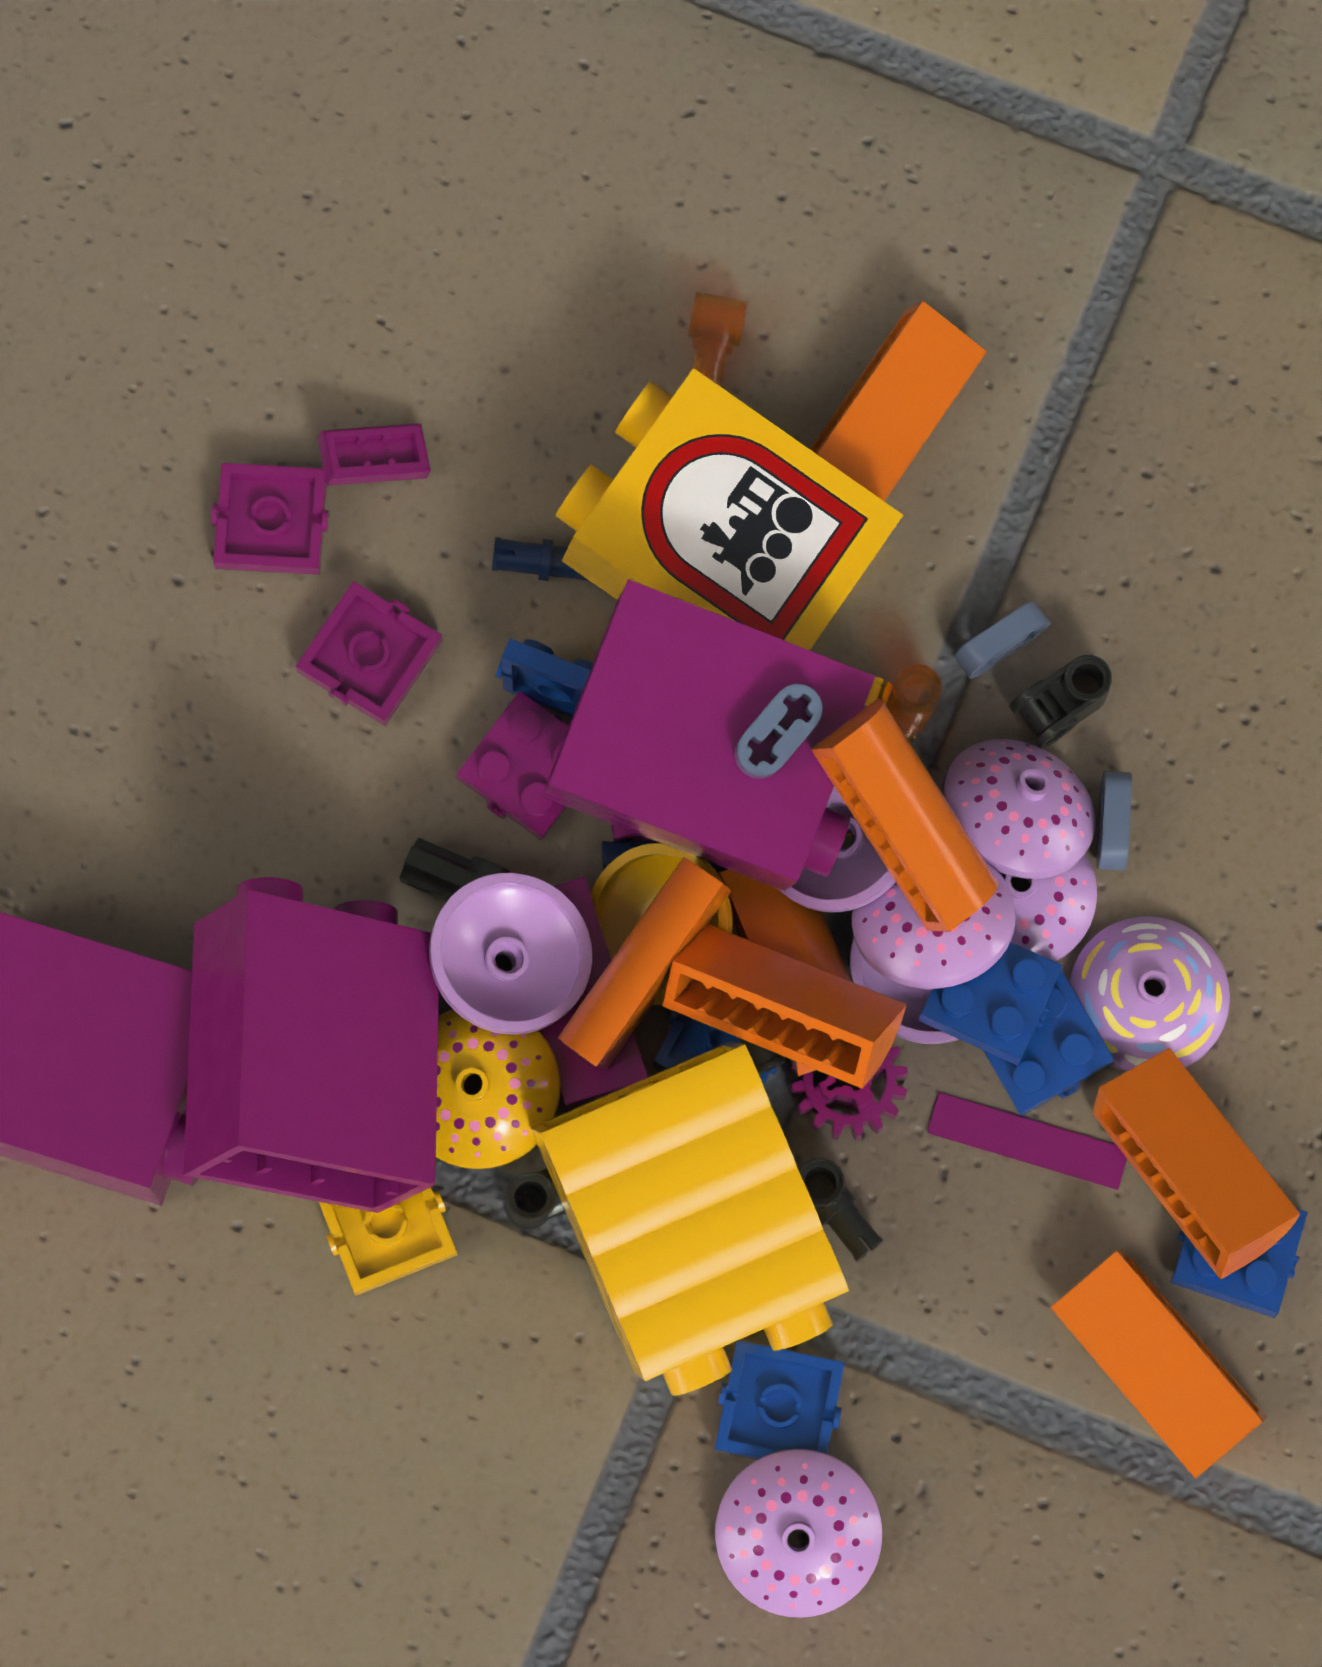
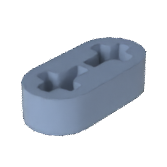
[954,601,1051,679]
[735,684,823,779]
[1097,770,1132,871]

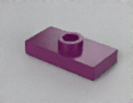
[317,423,431,486]

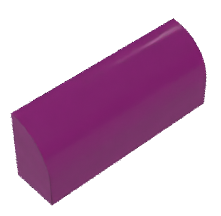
[540,877,648,1113]

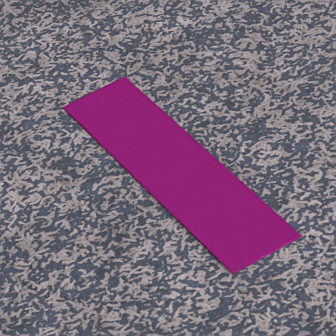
[927,1092,1127,1190]

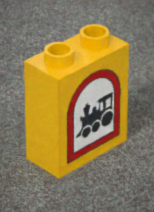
[555,368,903,650]

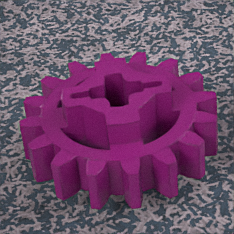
[790,1046,908,1141]

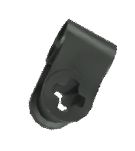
[1009,655,1112,749]

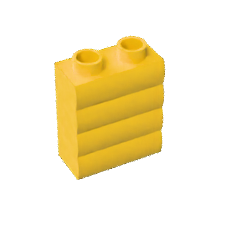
[530,1041,849,1396]

